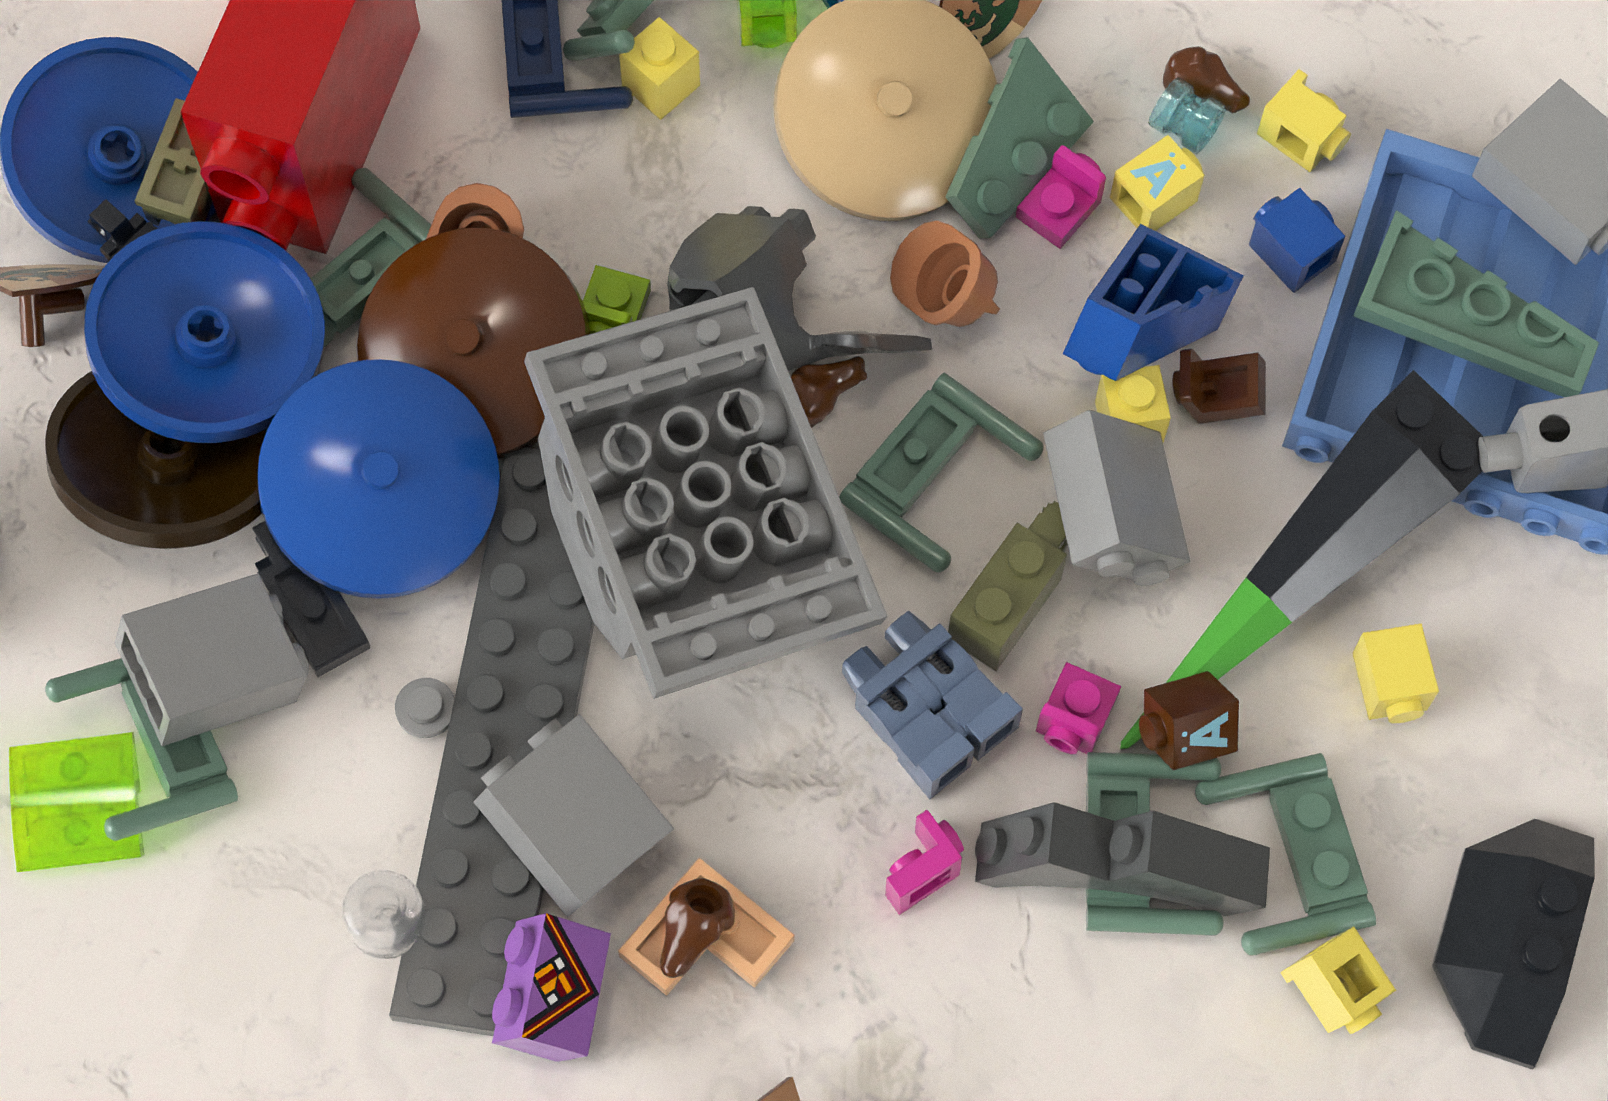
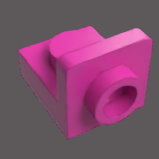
[1015,145,1106,249]
[1036,662,1121,754]
[885,810,964,915]

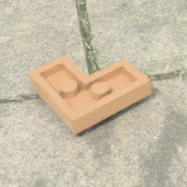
[618,858,795,996]

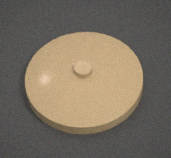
[773,0,997,221]

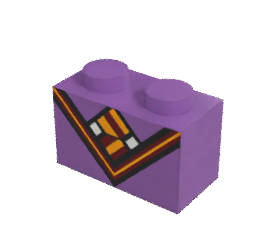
[492,913,611,1062]

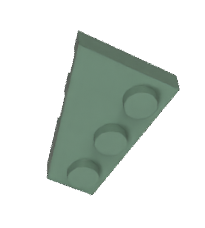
[945,37,1094,239]

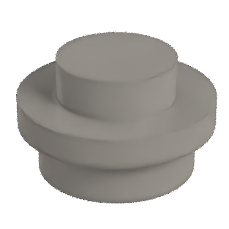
[395,678,455,738]

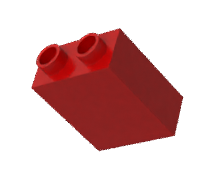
[180,0,420,254]

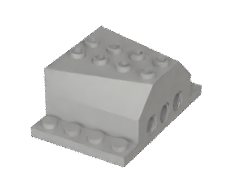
[524,287,887,699]

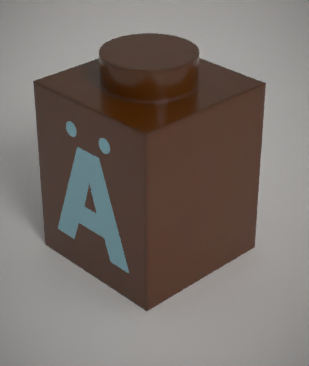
[1139,671,1239,771]

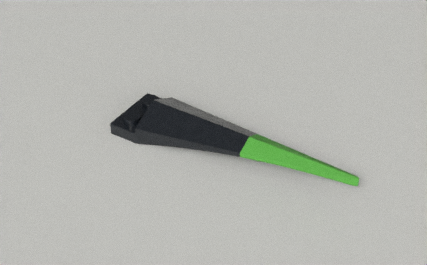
[1120,370,1483,750]

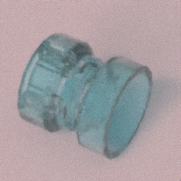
[1148,77,1227,155]

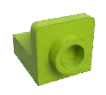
[583,265,651,334]

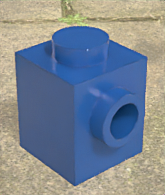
[1249,188,1345,293]

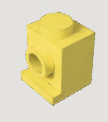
[1257,69,1351,172]
[1280,926,1396,1034]

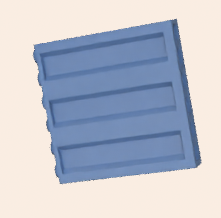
[1282,129,1608,555]

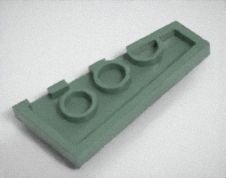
[1353,210,1599,397]

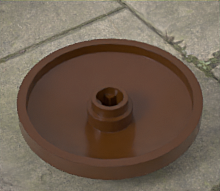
[357,228,590,459]

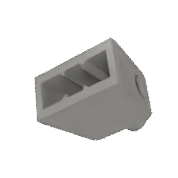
[1477,389,1608,493]

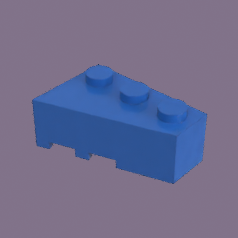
[1063,224,1244,381]

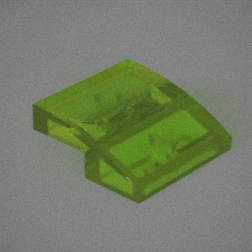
[9,732,145,872]

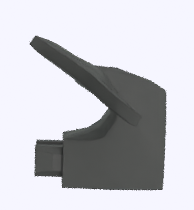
[667,206,932,371]

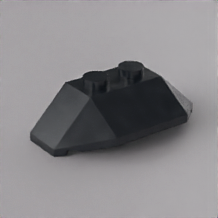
[1432,819,1595,1070]

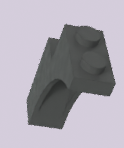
[975,802,1270,916]

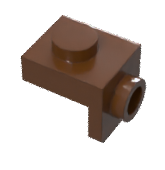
[1172,348,1266,424]

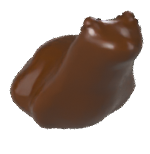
[1163,46,1250,113]
[791,356,867,428]
[660,878,735,978]

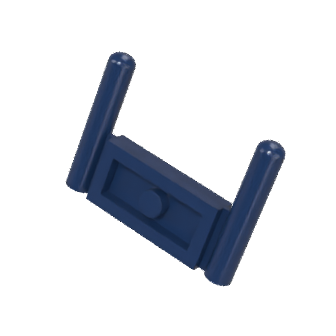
[502,0,633,118]

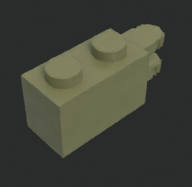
[948,500,1068,672]

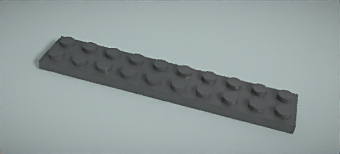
[389,447,594,1036]

